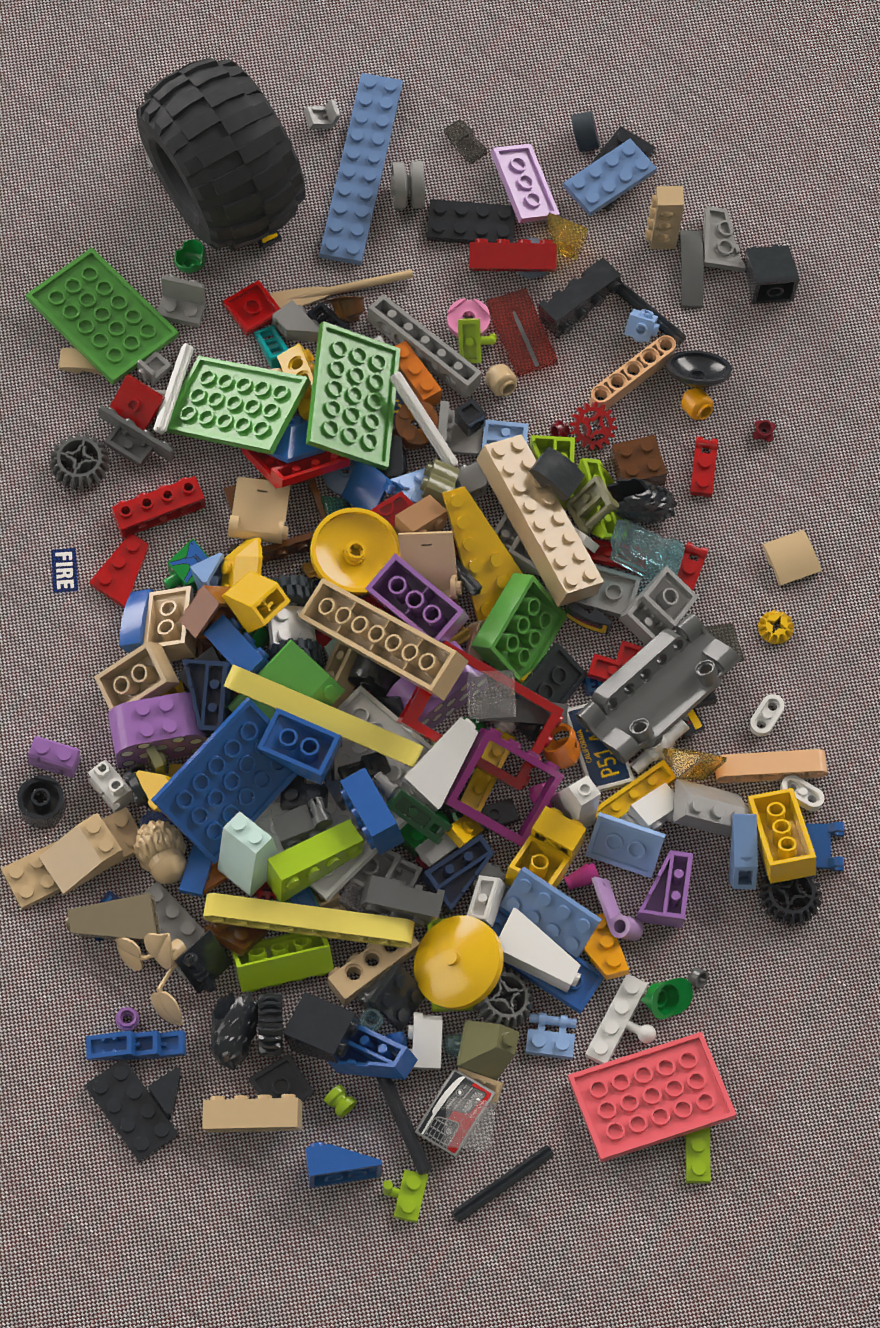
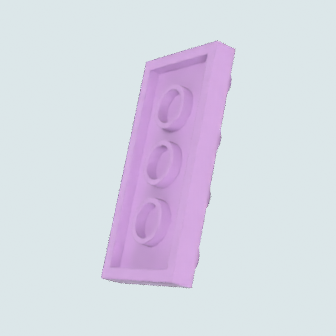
[491,144,560,223]

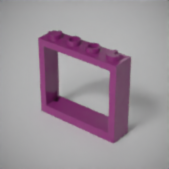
[443,727,564,847]

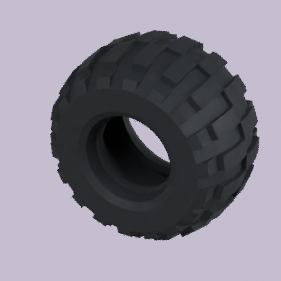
[136,58,306,250]

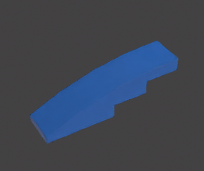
[179,844,213,898]
[86,1030,186,1060]

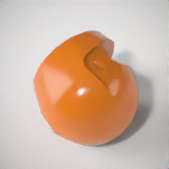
[542,723,581,769]

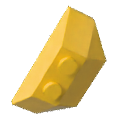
[221,538,263,629]

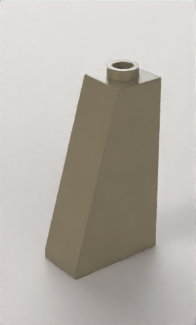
[65,893,161,942]

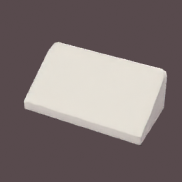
[466,875,506,927]

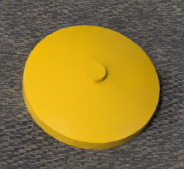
[310,508,401,596]
[414,915,503,1010]

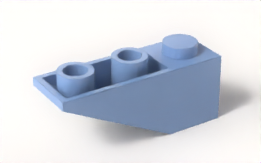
[728,814,758,889]

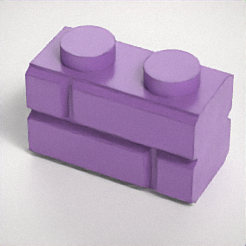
[28,736,81,778]

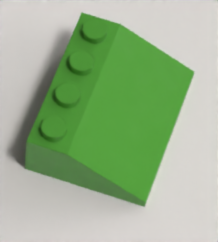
[471,573,567,684]
[228,639,345,720]

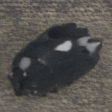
[607,478,678,524]
[210,992,258,1070]

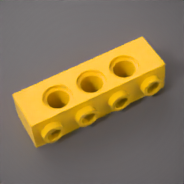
[277,343,315,420]

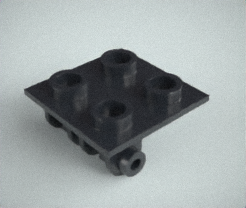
[175,930,233,994]

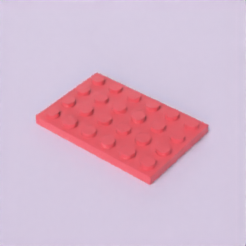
[568,1032,737,1163]

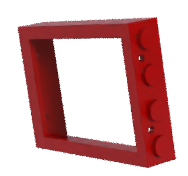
[397,641,564,790]

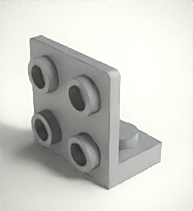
[158,275,206,328]
[438,401,483,455]

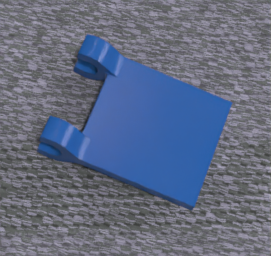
[341,461,404,510]
[805,822,844,872]

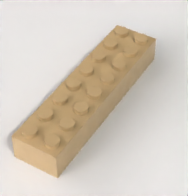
[476,434,604,607]
[298,578,469,701]

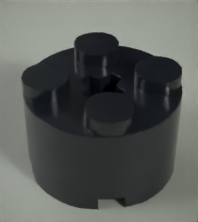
[348,653,398,696]
[17,775,66,829]

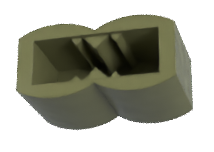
[419,458,460,508]

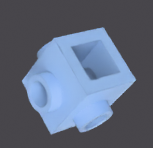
[624,309,660,343]

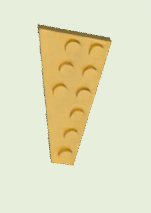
[442,486,523,622]

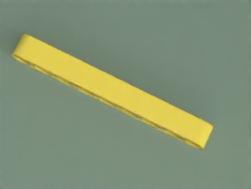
[224,665,424,767]
[203,893,415,948]

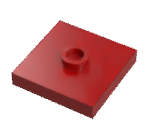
[222,280,281,336]
[109,374,165,430]

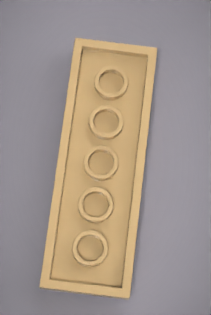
[1,807,139,911]

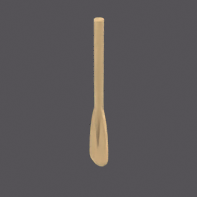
[270,269,414,308]

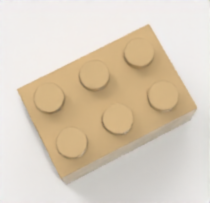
[94,642,180,710]

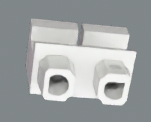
[88,759,134,813]

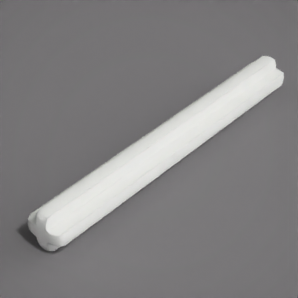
[154,343,194,435]
[390,372,458,467]

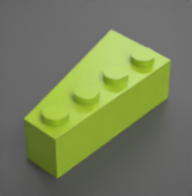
[267,819,364,902]

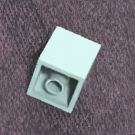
[217,811,279,897]

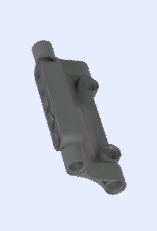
[575,613,740,764]

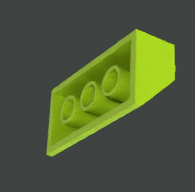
[231,933,334,992]

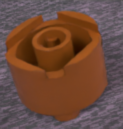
[392,401,439,450]

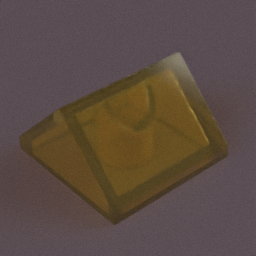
[662,748,727,780]

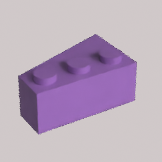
[636,850,693,928]

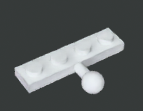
[585,975,656,1064]

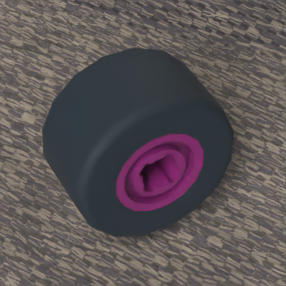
[571,111,600,152]

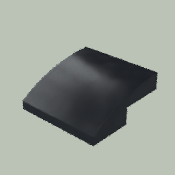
[529,447,585,502]

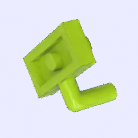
[458,318,497,363]
[382,1169,428,1223]

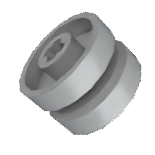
[391,161,425,210]

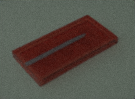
[485,288,558,376]

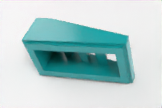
[254,325,288,369]

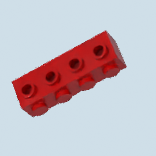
[469,239,558,272]
[111,476,206,539]

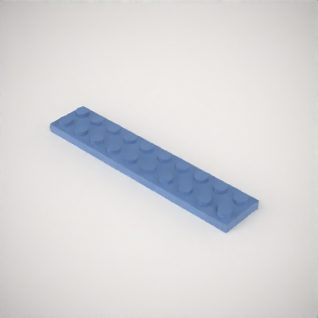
[319,73,403,266]

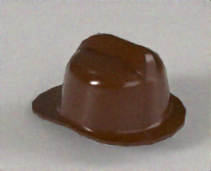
[323,296,367,323]

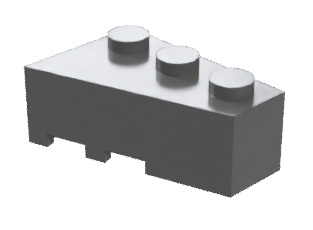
[359,875,445,927]

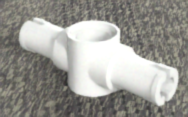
[629,719,690,775]

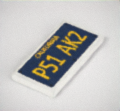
[567,703,634,792]

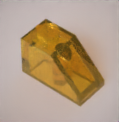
[546,212,589,260]

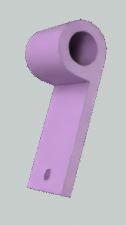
[591,876,643,941]

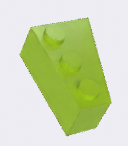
[529,435,575,509]

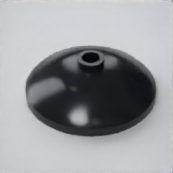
[666,350,732,388]

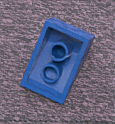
[257,708,341,785]
[305,1142,382,1188]

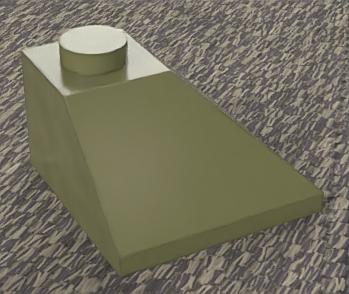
[456,1020,519,1080]

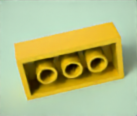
[748,788,816,884]

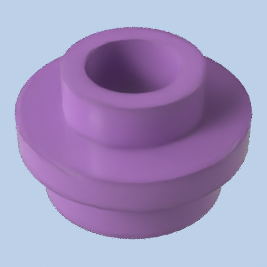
[115,1007,139,1031]

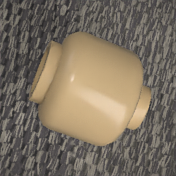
[485,364,517,396]

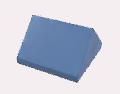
[190,553,224,590]

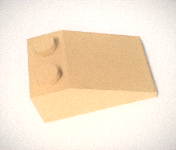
[143,586,197,661]
[39,813,124,895]

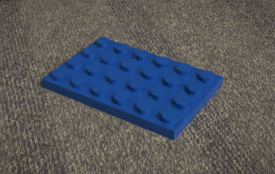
[151,698,298,864]

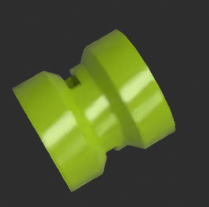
[324,1084,357,1118]

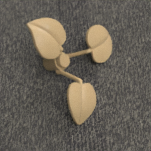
[115,933,187,1026]

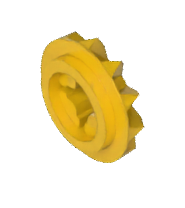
[758,609,794,644]

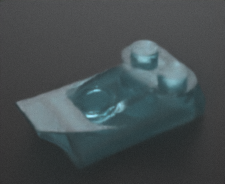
[610,519,684,580]

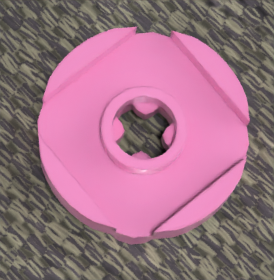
[446,298,490,338]

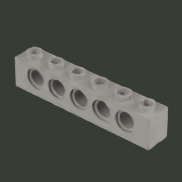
[367,294,482,399]

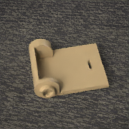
[228,477,291,544]
[398,531,462,599]

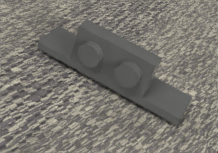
[98,405,174,468]

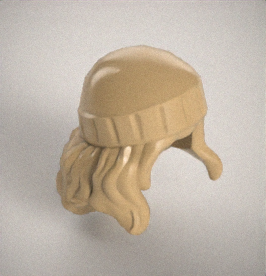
[133,820,187,885]

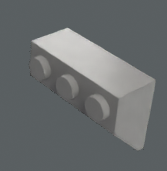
[673,778,748,838]

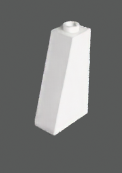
[401,717,478,812]
[552,775,601,828]
[499,908,581,992]

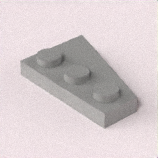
[703,206,746,272]

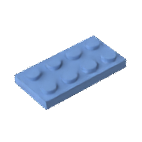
[563,139,657,216]
[500,867,602,958]

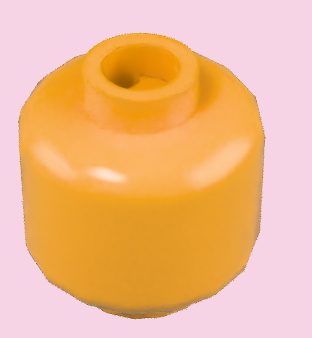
[681,388,714,420]

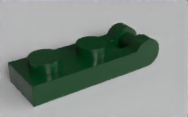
[387,788,453,845]

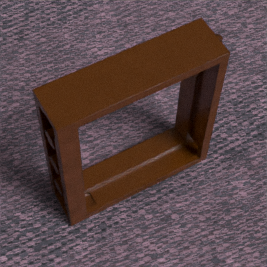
[223,476,328,565]

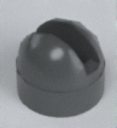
[688,967,708,988]

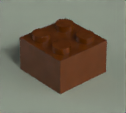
[610,435,667,486]

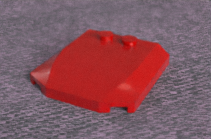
[240,414,350,489]

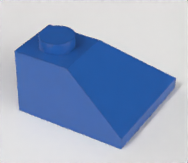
[265,415,324,463]

